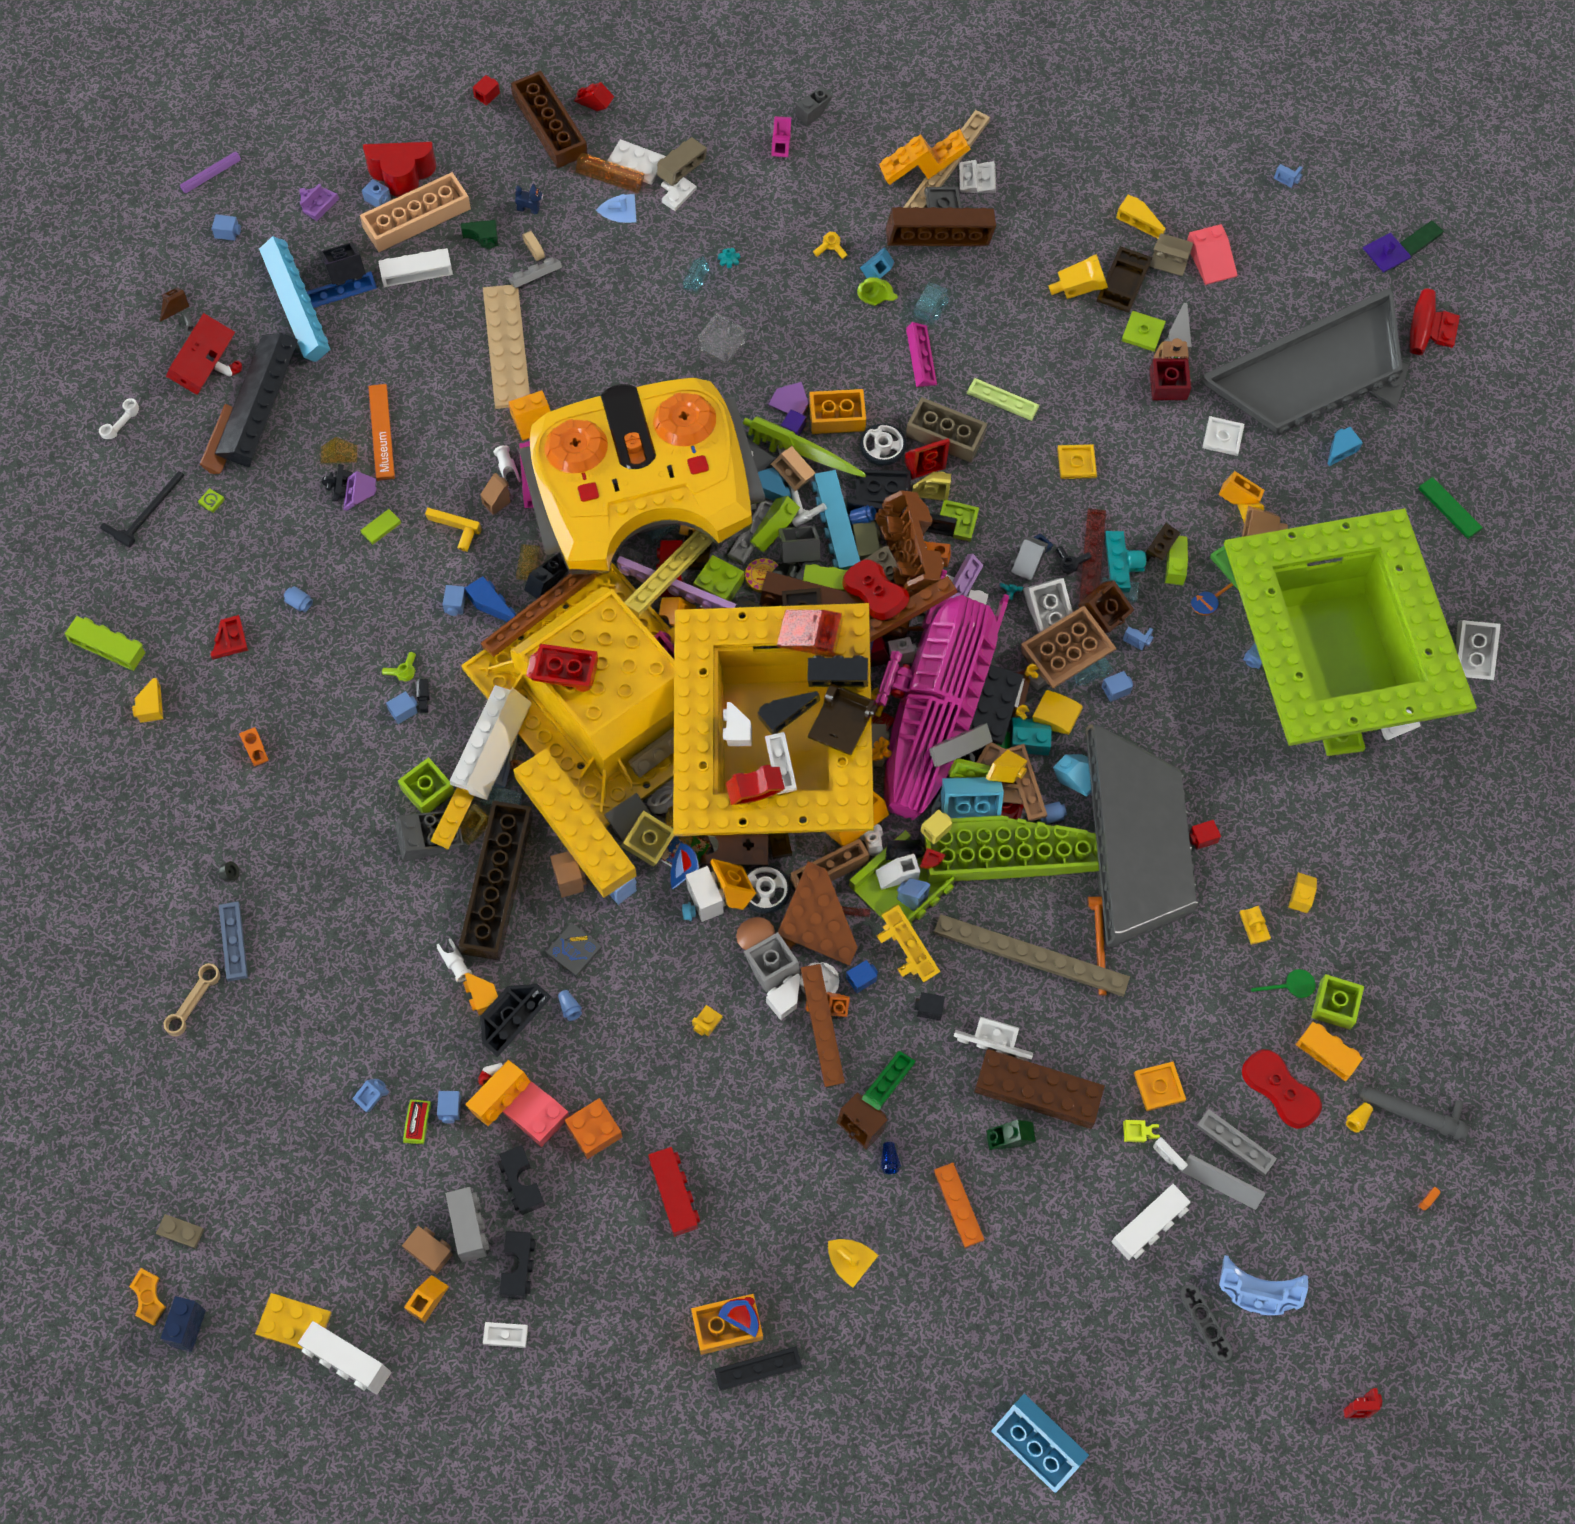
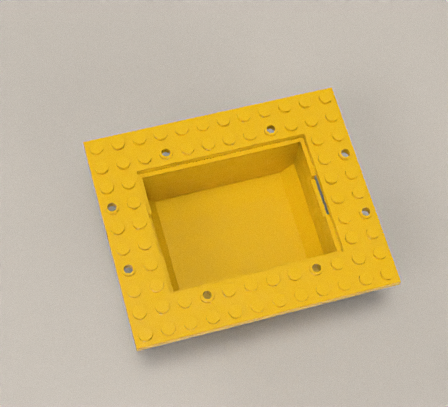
[461,563,704,828]
[673,603,874,836]

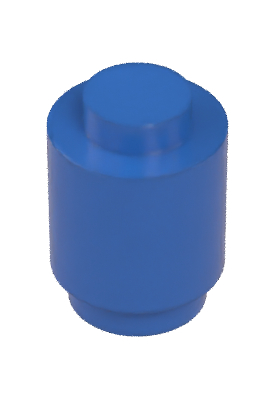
[849,505,877,525]

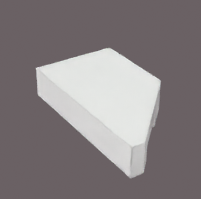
[1153,1137,1188,1170]

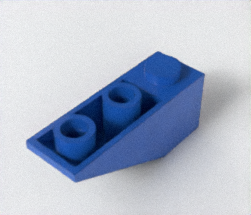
[465,576,516,622]

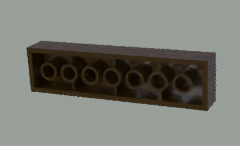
[458,801,533,961]

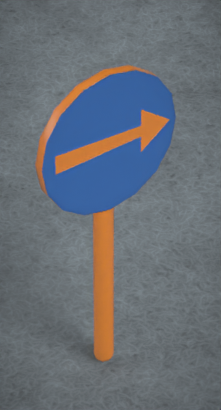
[1191,583,1233,615]

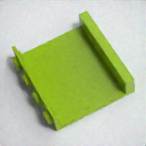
[849,830,955,926]

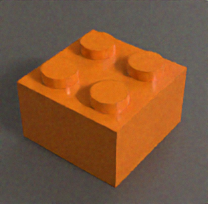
[565,1098,622,1159]

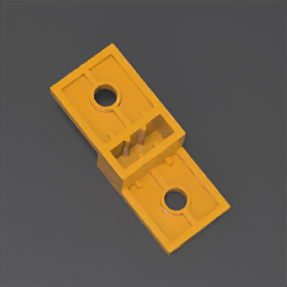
[879,128,971,185]

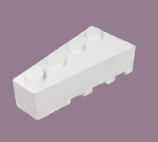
[298,1321,392,1395]

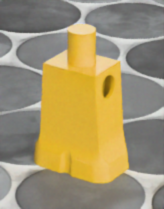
[1048,254,1108,299]

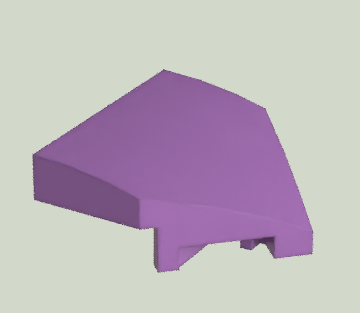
[300,184,339,221]
[769,382,809,415]

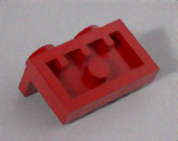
[1344,1388,1382,1418]

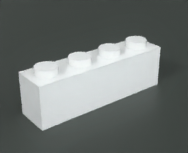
[378,248,453,287]
[1111,1184,1191,1260]

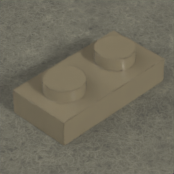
[156,1214,204,1249]

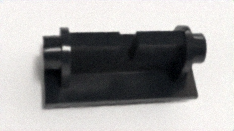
[885,839,926,860]

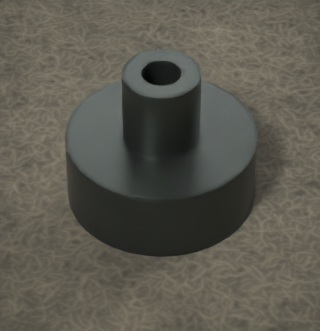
[218,861,240,882]

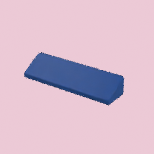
[306,271,377,308]

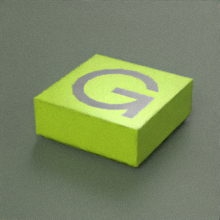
[198,488,225,513]

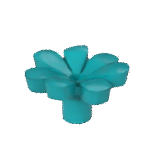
[718,248,741,268]
[999,582,1024,600]

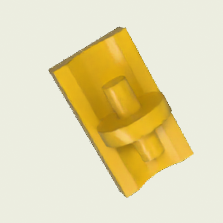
[1239,906,1271,945]

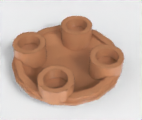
[736,917,776,950]

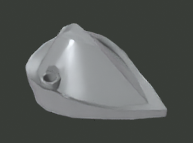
[647,777,674,814]

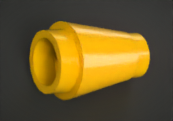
[1346,1102,1373,1132]

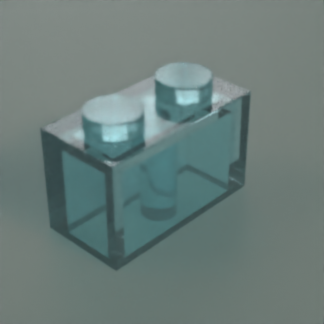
[913,281,949,324]

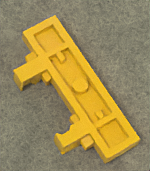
[876,904,940,982]

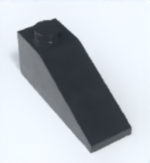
[757,691,820,735]

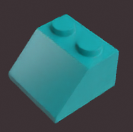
[1011,718,1052,756]

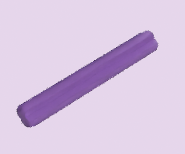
[180,152,241,193]

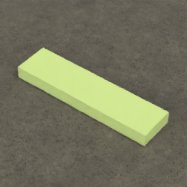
[967,378,1039,421]

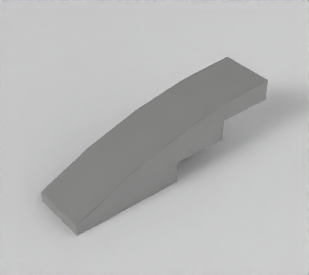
[929,723,992,767]

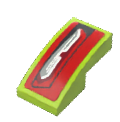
[403,1100,431,1144]

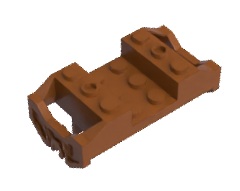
[875,490,944,598]

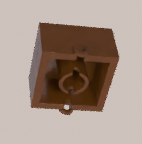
[1078,580,1134,633]
[836,1092,888,1150]

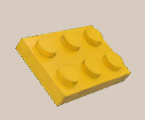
[255,1293,332,1349]

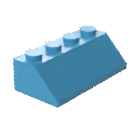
[991,1394,1089,1493]

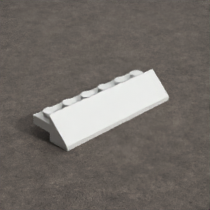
[450,685,531,800]

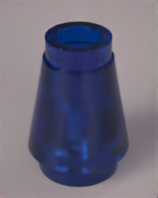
[880,1142,901,1174]

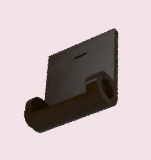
[808,683,878,755]

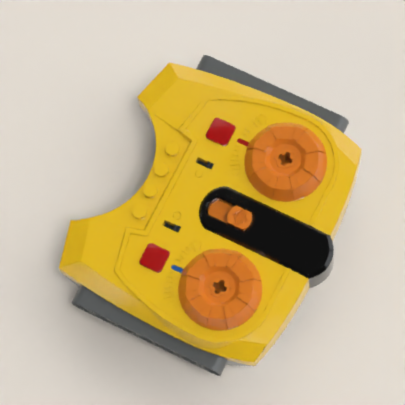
[519,378,765,574]

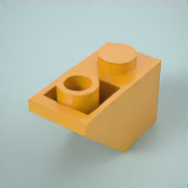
[463,973,498,1015]
[404,1275,449,1323]

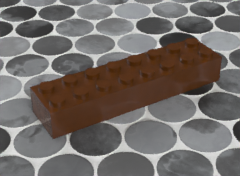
[759,571,910,641]

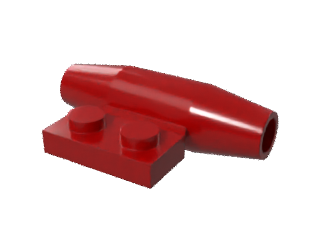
[1410,288,1460,355]

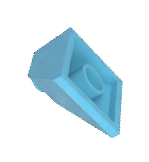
[1053,754,1091,797]

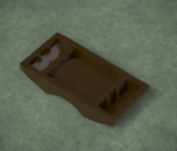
[1096,246,1153,313]

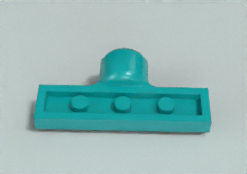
[1105,531,1146,592]

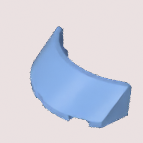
[1219,1255,1308,1315]

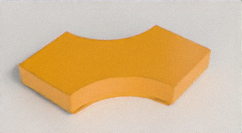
[129,1268,166,1326]

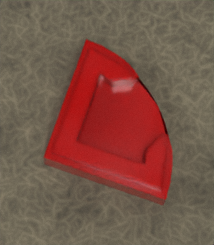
[920,848,945,869]

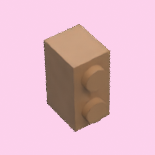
[402,1226,453,1275]

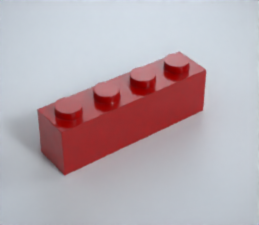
[648,1147,700,1237]

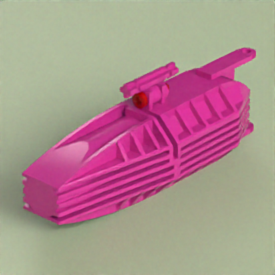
[875,569,1009,821]

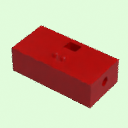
[166,313,235,395]

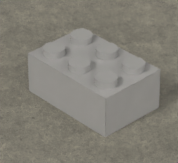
[445,1187,490,1263]

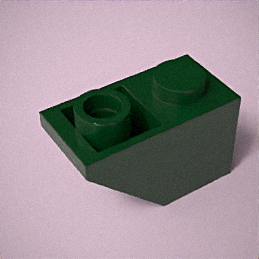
[986,1120,1036,1150]

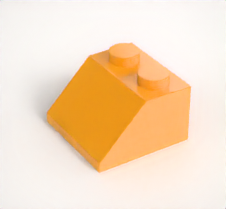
[508,390,551,441]
[710,859,756,910]

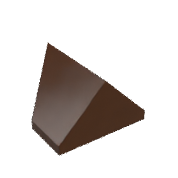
[160,287,190,322]

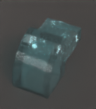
[1073,656,1113,686]

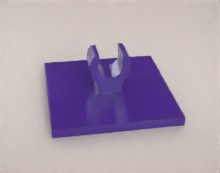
[1363,232,1411,273]

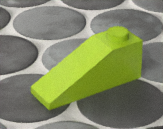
[750,496,800,552]
[1165,536,1188,585]

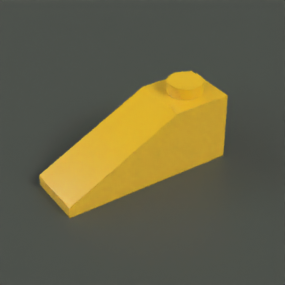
[1116,194,1166,239]

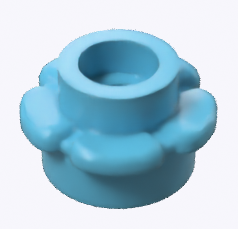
[682,902,696,921]

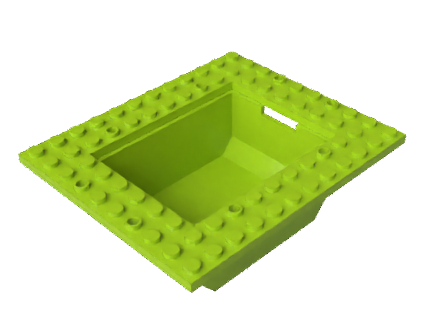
[1224,508,1477,746]

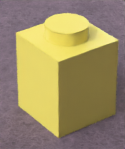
[920,810,952,845]

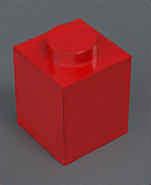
[472,75,500,106]
[1189,819,1221,850]

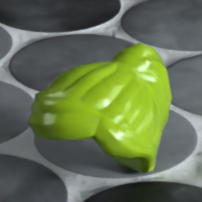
[857,277,898,306]

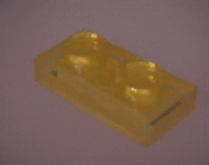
[516,544,540,580]

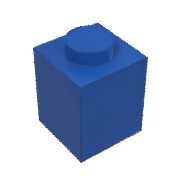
[846,960,878,994]

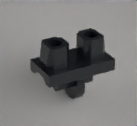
[322,464,353,501]

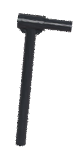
[100,471,184,548]

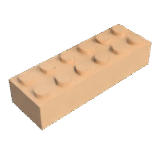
[360,172,471,252]

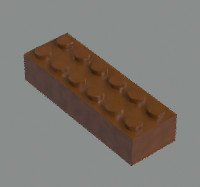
[511,71,588,169]
[886,207,996,246]
[974,1049,1105,1129]

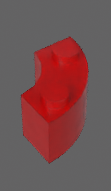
[726,765,785,805]

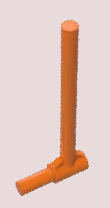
[1088,897,1107,995]

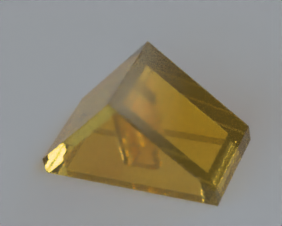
[320,437,358,463]
[460,804,489,846]

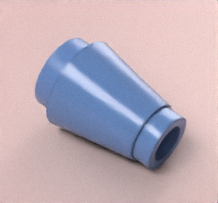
[558,990,582,1021]

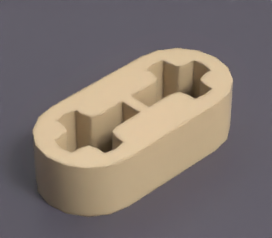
[522,231,545,261]

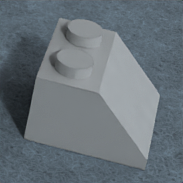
[744,932,800,992]

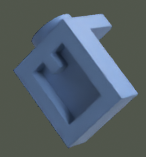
[1274,164,1303,188]
[1123,627,1154,650]
[1243,643,1263,669]
[352,1079,389,1112]

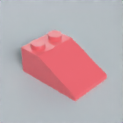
[1187,224,1238,285]
[503,1082,569,1147]

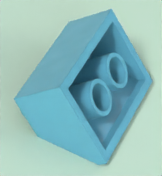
[941,777,1004,818]

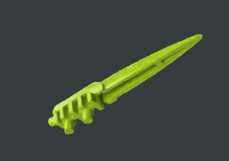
[743,416,866,477]

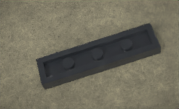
[714,1346,802,1391]

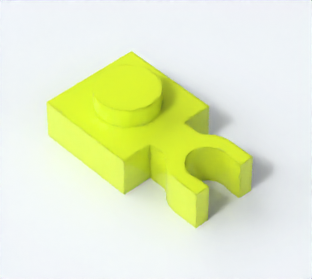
[1123,1120,1160,1142]

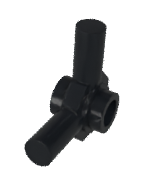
[1056,546,1092,574]

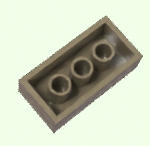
[906,397,988,463]

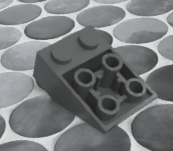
[395,811,464,861]

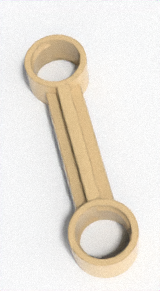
[164,963,221,1036]

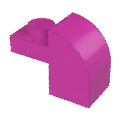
[771,116,792,157]

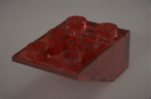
[777,610,843,658]

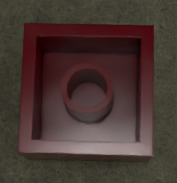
[1149,358,1191,400]

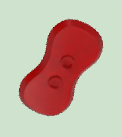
[842,559,910,620]
[1242,1049,1322,1129]

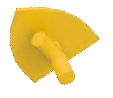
[828,1239,879,1288]

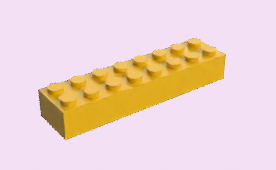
[513,749,636,898]

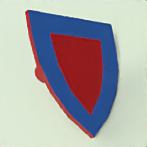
[718,1297,759,1337]

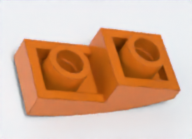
[805,992,850,1017]

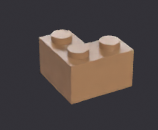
[550,851,587,898]

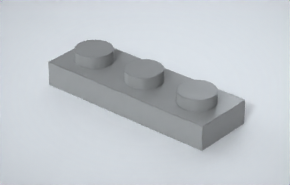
[509,257,562,288]

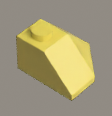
[912,472,951,501]

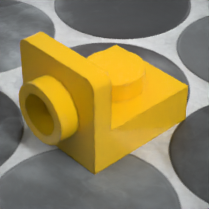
[692,1005,723,1037]

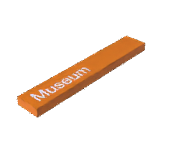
[368,384,395,481]

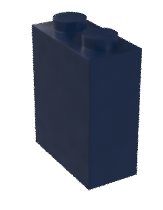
[160,1296,206,1352]

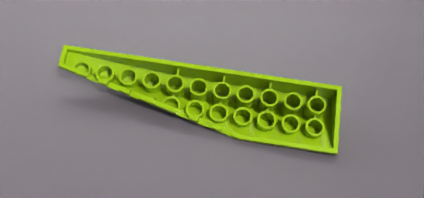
[924,816,1099,883]

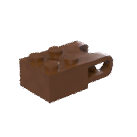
[700,834,768,865]

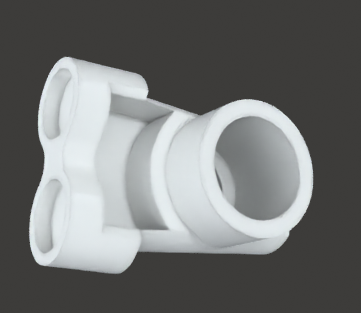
[860,824,883,856]

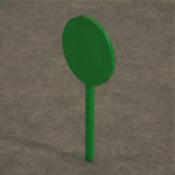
[1251,969,1316,998]

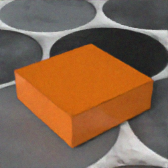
[1418,1187,1440,1211]

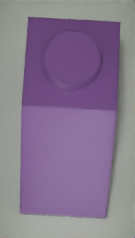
[343,471,376,511]

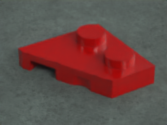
[210,615,248,660]

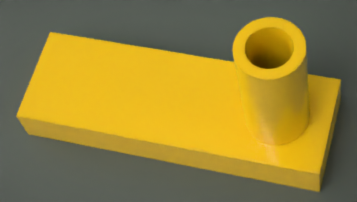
[425,507,482,552]

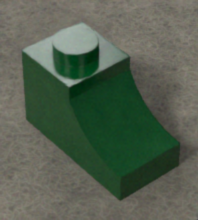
[461,220,499,249]

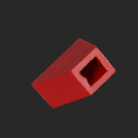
[574,82,614,111]

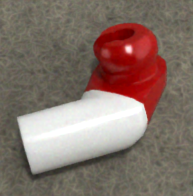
[214,361,242,376]
[478,1063,503,1086]

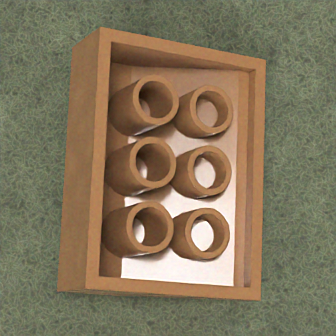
[1021,606,1116,688]

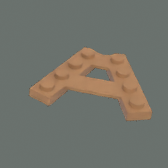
[976,742,1047,822]

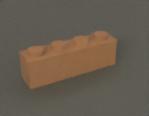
[791,839,869,890]

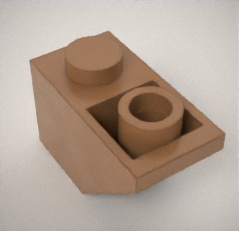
[480,473,511,515]

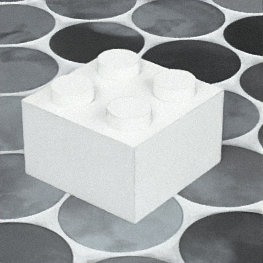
[686,866,726,922]

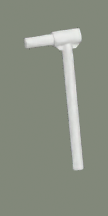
[777,445,827,527]

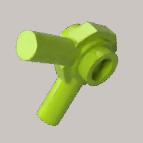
[382,652,416,682]

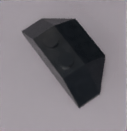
[480,983,552,1057]

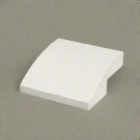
[959,160,996,193]

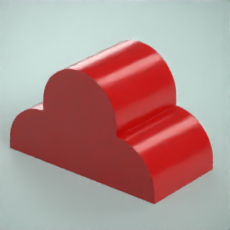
[363,142,436,197]

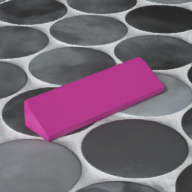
[906,322,937,387]

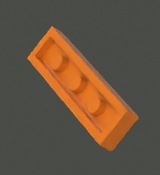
[934,1163,985,1248]

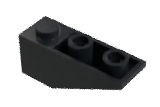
[524,552,568,599]

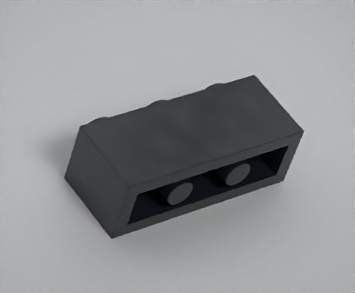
[808,655,868,687]

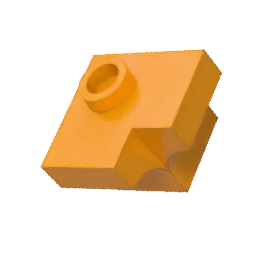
[659,597,696,627]

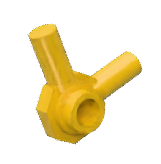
[813,232,848,259]

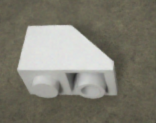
[723,702,752,746]
[875,854,920,890]
[766,973,800,1020]

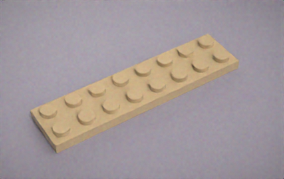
[483,285,530,409]

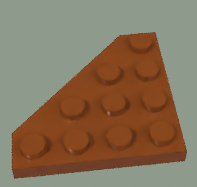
[778,862,858,966]

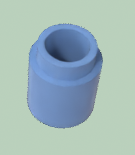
[284,586,313,612]
[1039,801,1067,825]

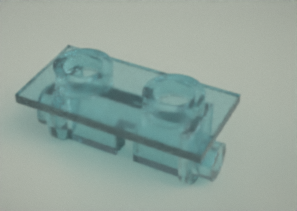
[683,255,709,293]

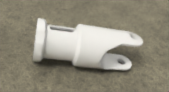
[493,446,520,487]
[437,938,472,983]

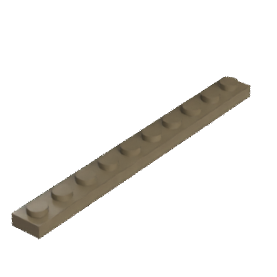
[934,914,1130,997]

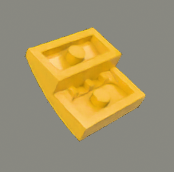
[1032,690,1083,735]

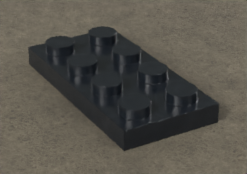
[969,664,1024,745]

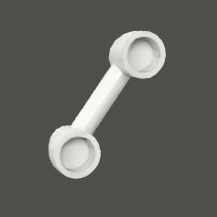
[99,398,139,439]

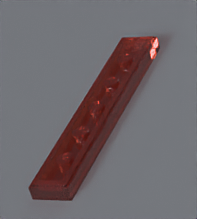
[1079,508,1106,603]

